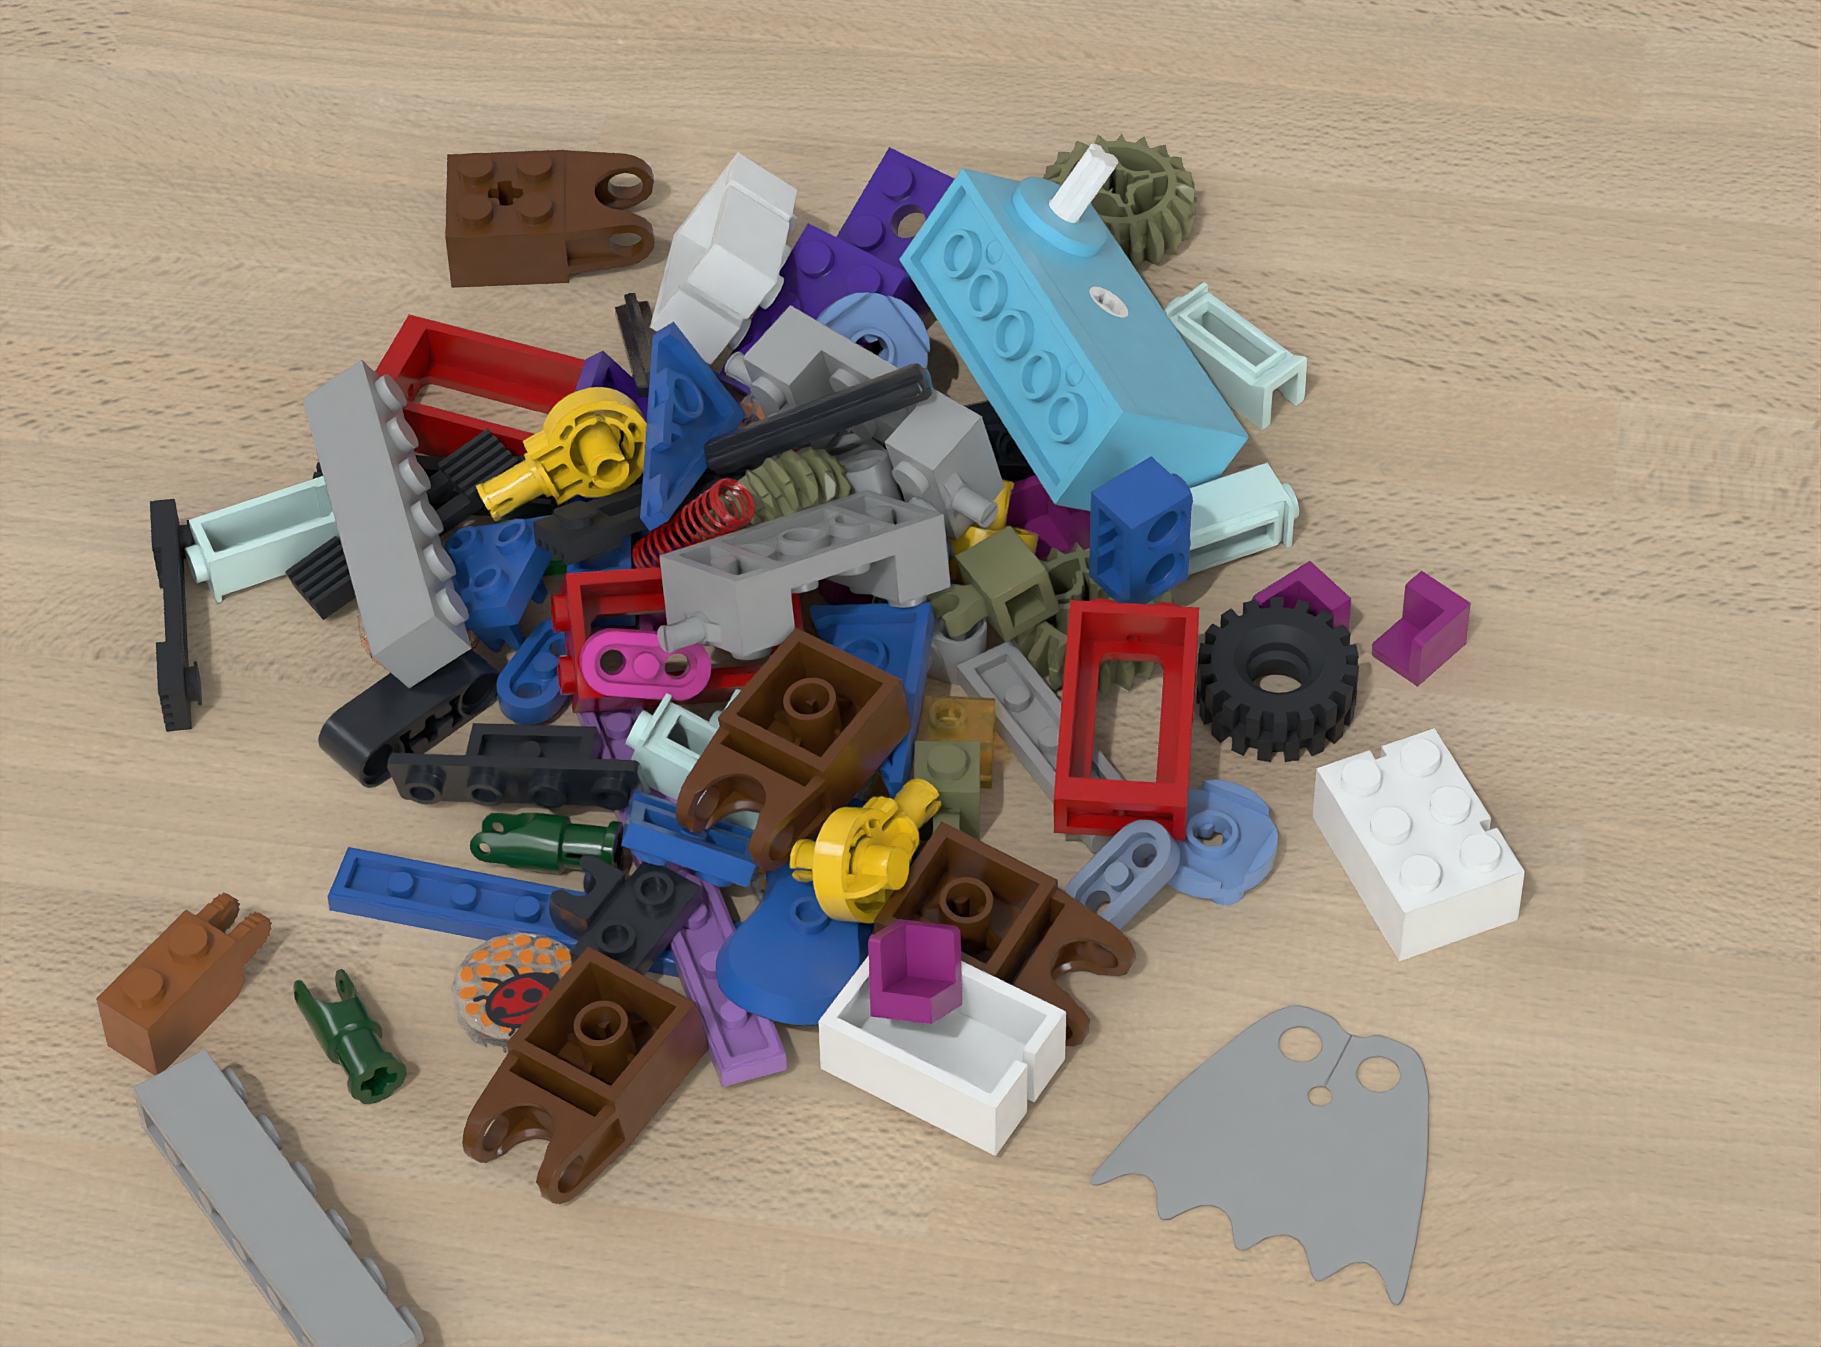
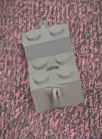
[725,305,1005,541]
[657,490,954,660]

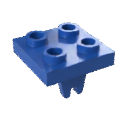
[444,515,553,653]

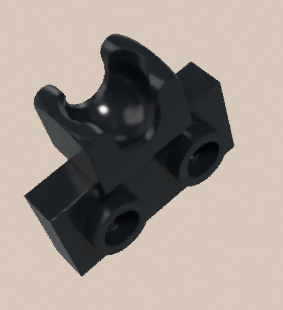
[549,855,703,975]

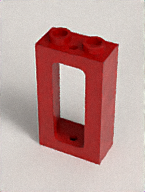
[375,314,585,457]
[551,567,803,713]
[1053,598,1200,841]

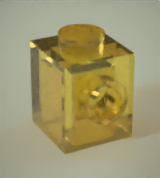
[913,695,995,789]

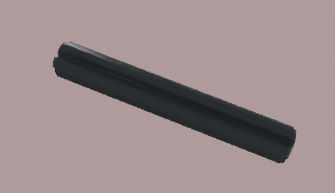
[615,293,657,397]
[703,363,934,475]

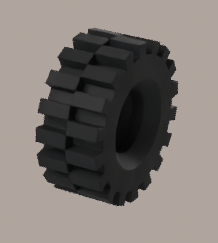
[1197,597,1359,762]

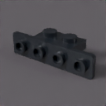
[387,723,652,810]

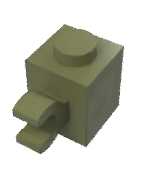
[927,525,1060,642]
[914,741,980,841]

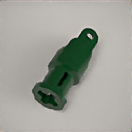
[470,812,626,874]
[293,969,407,1104]

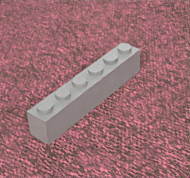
[302,360,471,688]
[133,1049,424,1347]

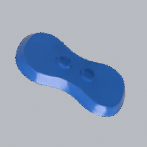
[716,798,919,1025]

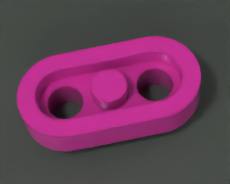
[579,628,711,701]

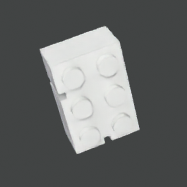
[650,152,798,365]
[1312,728,1525,961]
[818,955,1066,1156]

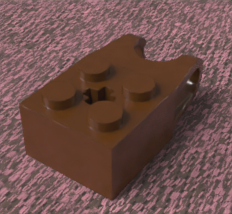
[445,150,655,288]
[676,628,912,871]
[874,821,1136,1047]
[462,947,709,1204]

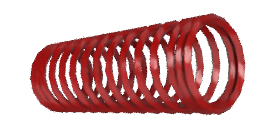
[632,478,755,568]

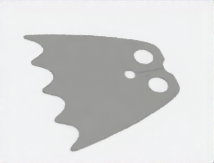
[1090,1005,1429,1305]

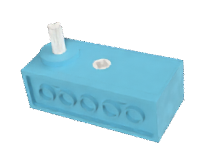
[899,144,1249,511]

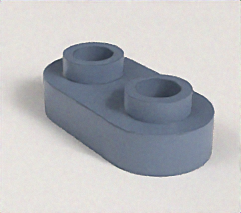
[1064,820,1180,930]

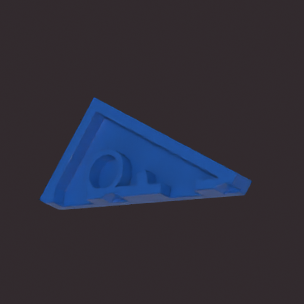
[640,321,746,531]
[810,602,936,798]

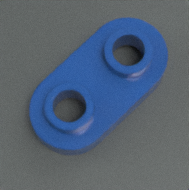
[497,618,592,725]

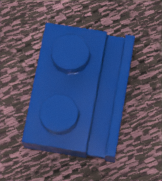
[621,790,756,888]

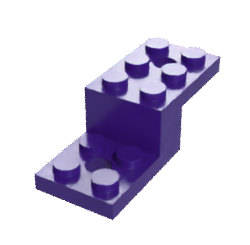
[717,147,955,401]

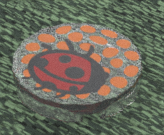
[451,932,572,1053]

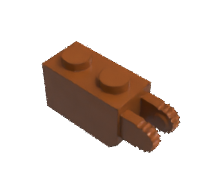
[96,892,272,1075]

